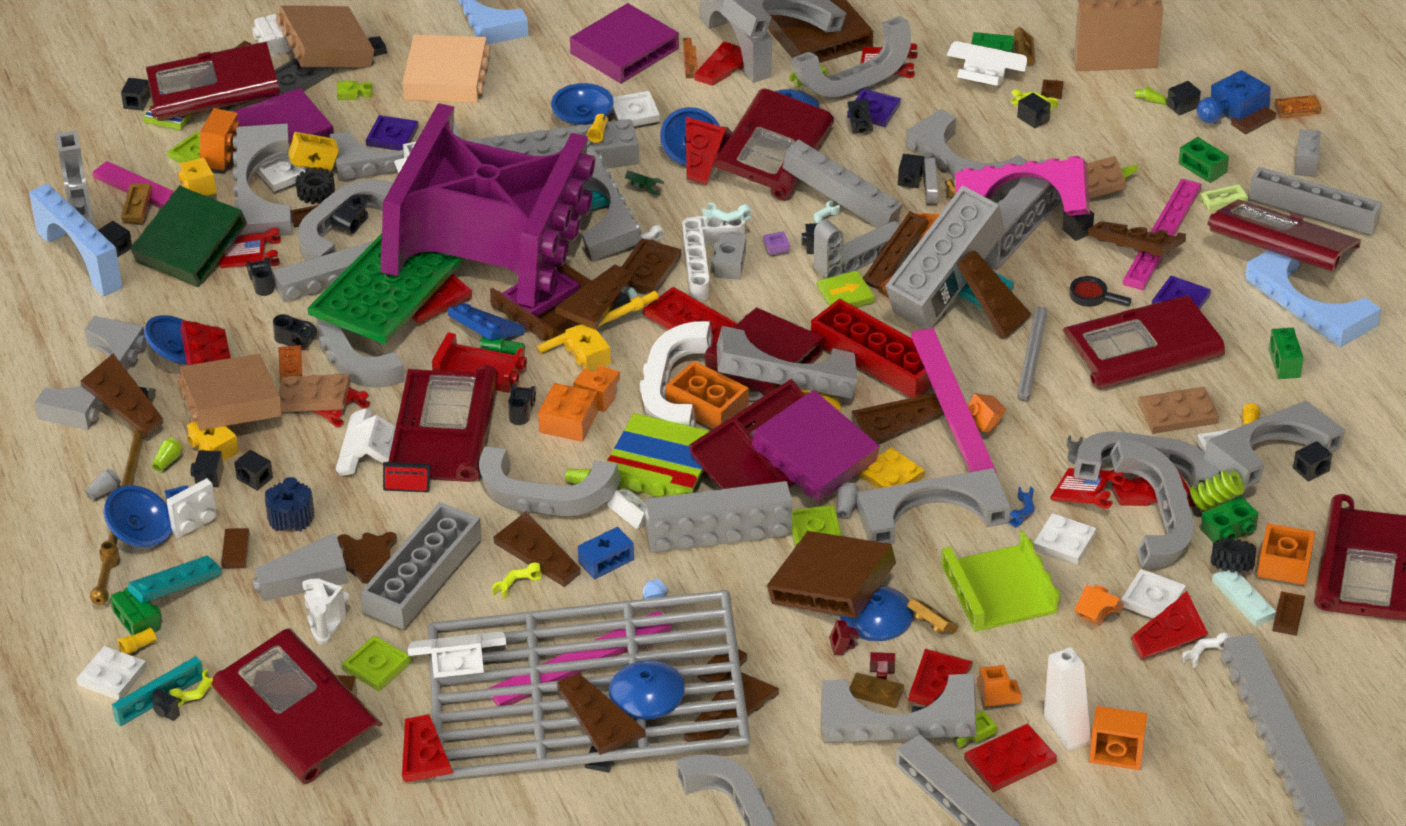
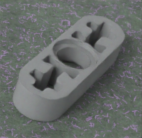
[923,158,938,204]

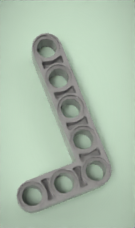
[814,219,900,278]

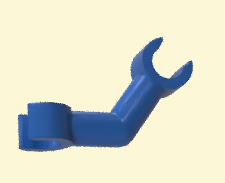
[1008,486,1035,527]

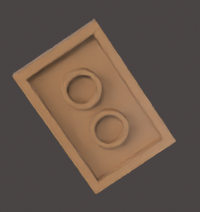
[1087,156,1127,199]
[278,374,351,412]
[1138,386,1219,434]

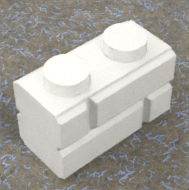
[252,14,291,56]

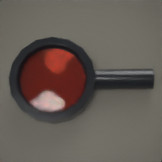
[1069,276,1131,307]

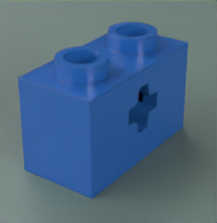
[578,526,634,580]

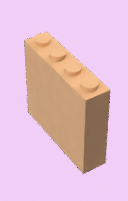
[403,35,490,103]

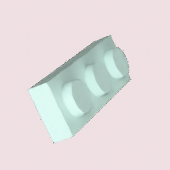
[1212,570,1276,627]

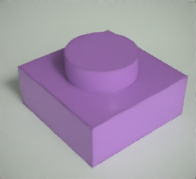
[763,231,790,255]

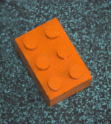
[666,360,749,429]

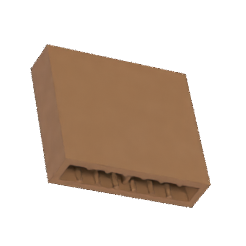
[1074,0,1163,71]
[276,5,374,67]
[177,354,281,430]

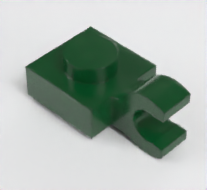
[625,170,664,195]

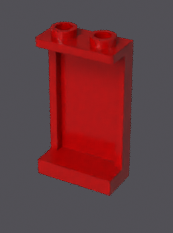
[432,332,527,393]

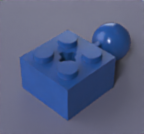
[1197,70,1271,124]

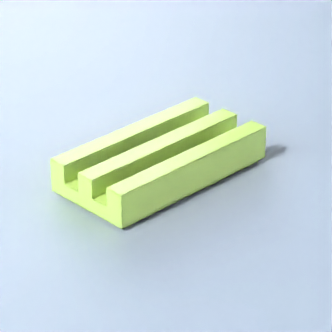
[1200,184,1248,212]

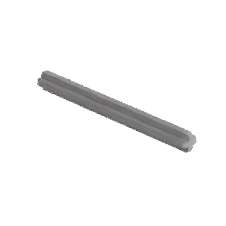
[1017,306,1047,401]

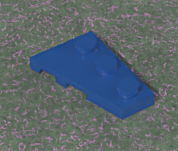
[448,303,525,340]

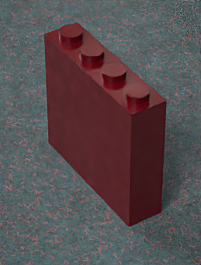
[704,307,824,396]

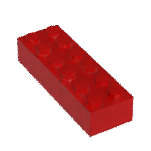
[811,298,932,398]

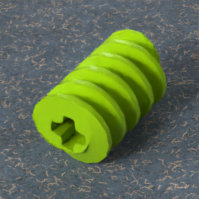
[1190,469,1245,512]

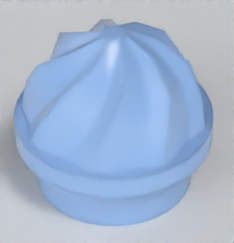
[643,578,668,599]

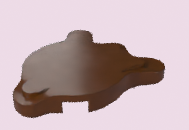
[337,532,397,584]

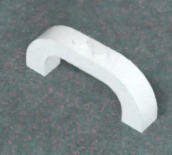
[640,321,713,427]

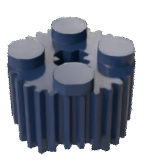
[265,477,315,532]

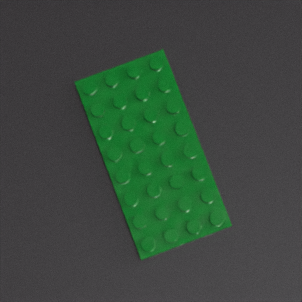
[308,233,466,344]

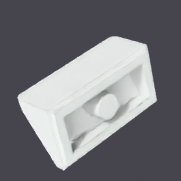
[607,490,646,529]

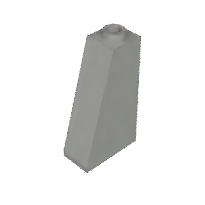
[252,533,348,602]

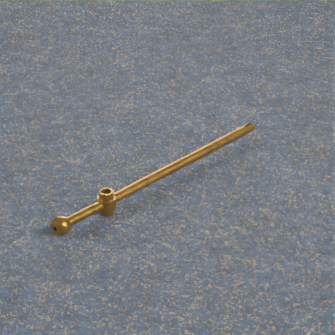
[90,428,143,605]

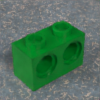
[1179,137,1229,183]
[1269,327,1304,379]
[1201,496,1259,542]

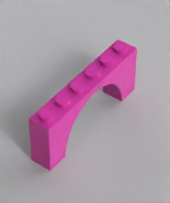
[955,156,1090,216]

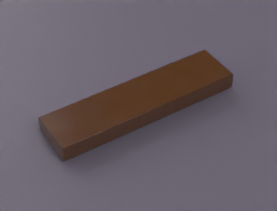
[863,211,929,291]

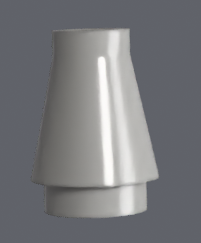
[84,468,121,501]
[836,483,859,519]

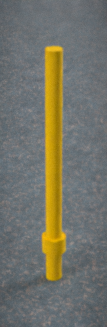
[536,291,659,354]

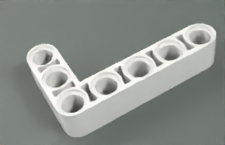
[682,216,745,302]

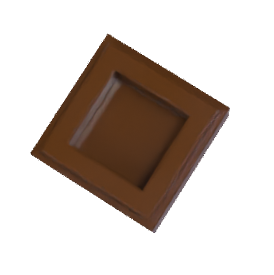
[1041,79,1064,99]

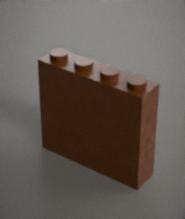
[768,0,873,63]
[767,531,896,618]

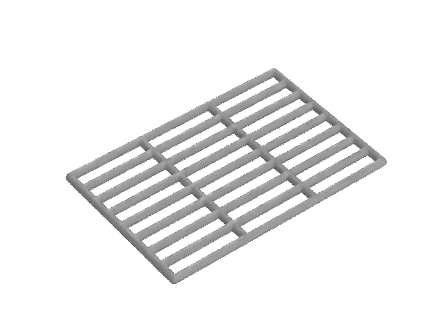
[428,590,751,780]

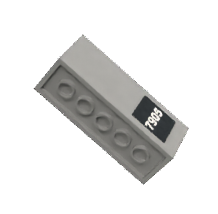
[885,185,1005,329]

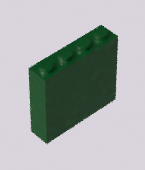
[130,185,247,287]

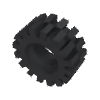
[295,167,335,205]
[1211,538,1257,573]

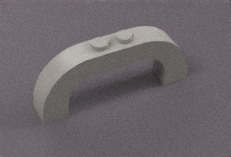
[791,16,911,97]
[55,130,97,253]
[298,179,393,261]
[317,318,405,387]
[1074,431,1219,488]
[1110,439,1194,569]
[479,446,621,516]
[676,754,775,826]

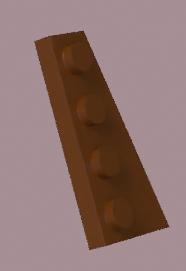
[956,250,1031,339]
[557,673,646,755]

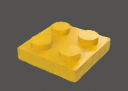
[858,447,925,489]

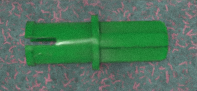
[480,336,525,355]

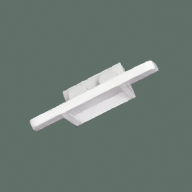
[947,41,1027,85]
[336,408,396,476]
[408,632,506,679]

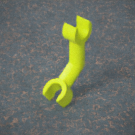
[1011,90,1058,112]
[492,563,542,599]
[169,669,213,706]

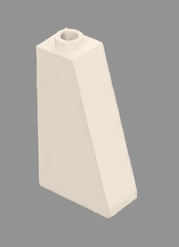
[1044,647,1091,752]

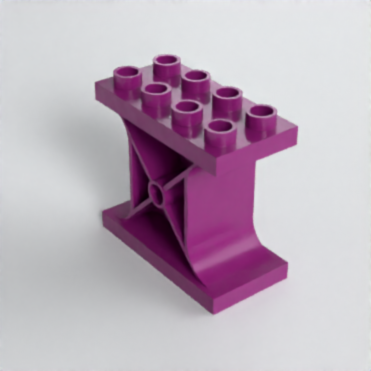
[381,103,596,307]

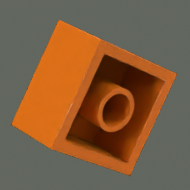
[200,108,241,170]
[538,383,598,442]
[1257,523,1315,585]
[1089,706,1148,770]

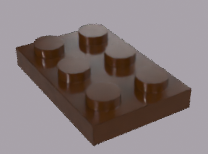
[621,238,682,293]

